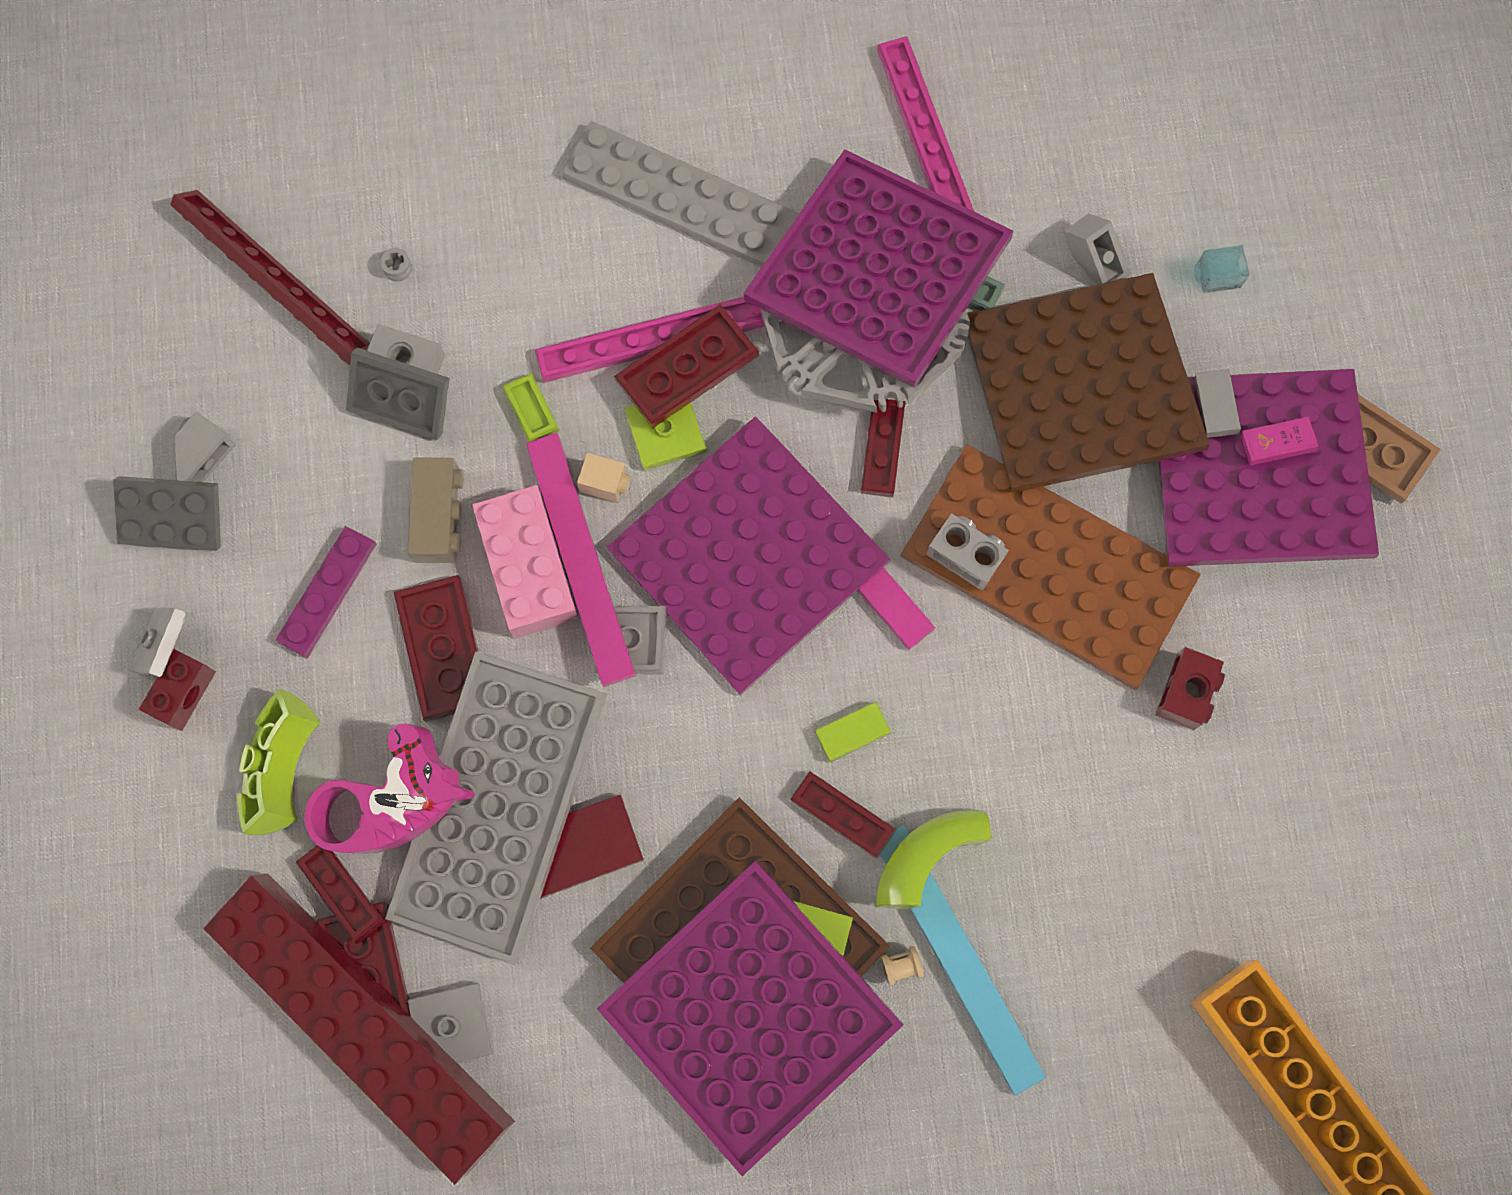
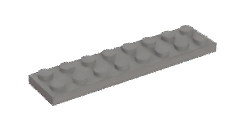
[562,121,799,267]

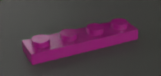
[275,526,377,659]

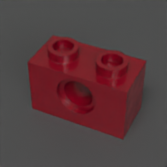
[1155,647,1225,730]
[138,649,216,731]

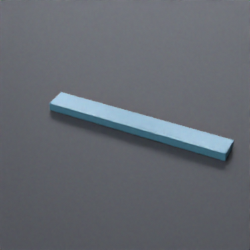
[880,825,1046,1096]

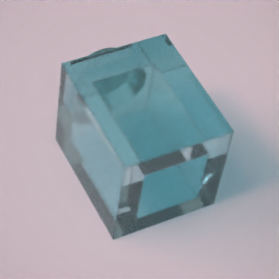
[1194,245,1250,293]

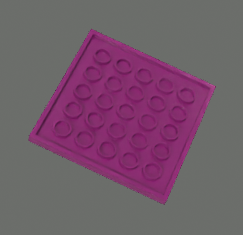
[743,149,1013,388]
[1158,369,1379,567]
[607,416,890,696]
[597,861,904,1176]

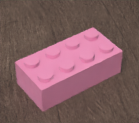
[472,485,579,638]

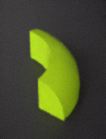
[237,689,320,835]
[875,810,991,910]

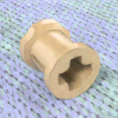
[881,946,924,986]

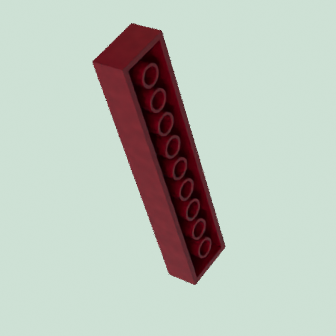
[203,873,515,1185]

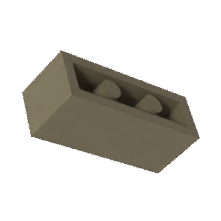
[408,457,464,563]

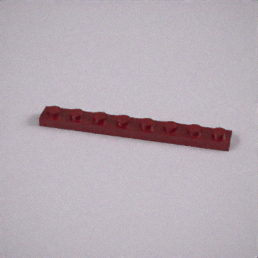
[170,190,370,365]

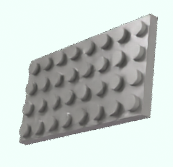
[385,651,607,965]

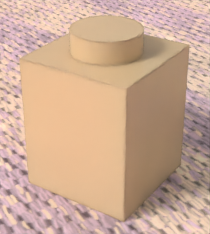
[577,452,631,503]

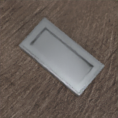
[1194,369,1241,438]

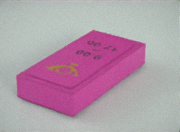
[1240,417,1319,466]

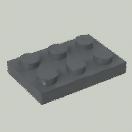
[346,348,450,440]
[113,476,221,551]

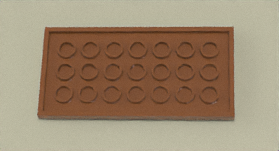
[900,444,1201,690]

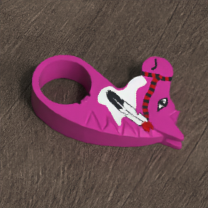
[305,723,475,854]

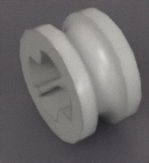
[381,248,412,281]

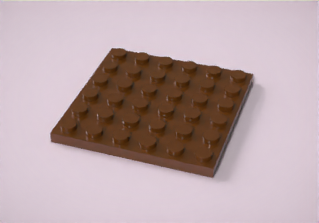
[967,273,1210,493]
[590,797,890,983]

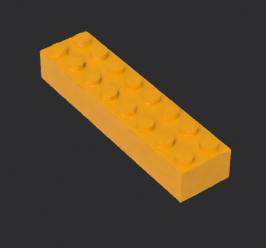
[1190,960,1433,1195]

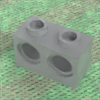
[926,513,1009,591]

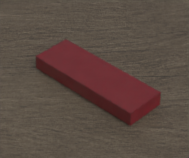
[861,399,906,498]
[790,771,896,859]
[296,845,386,944]

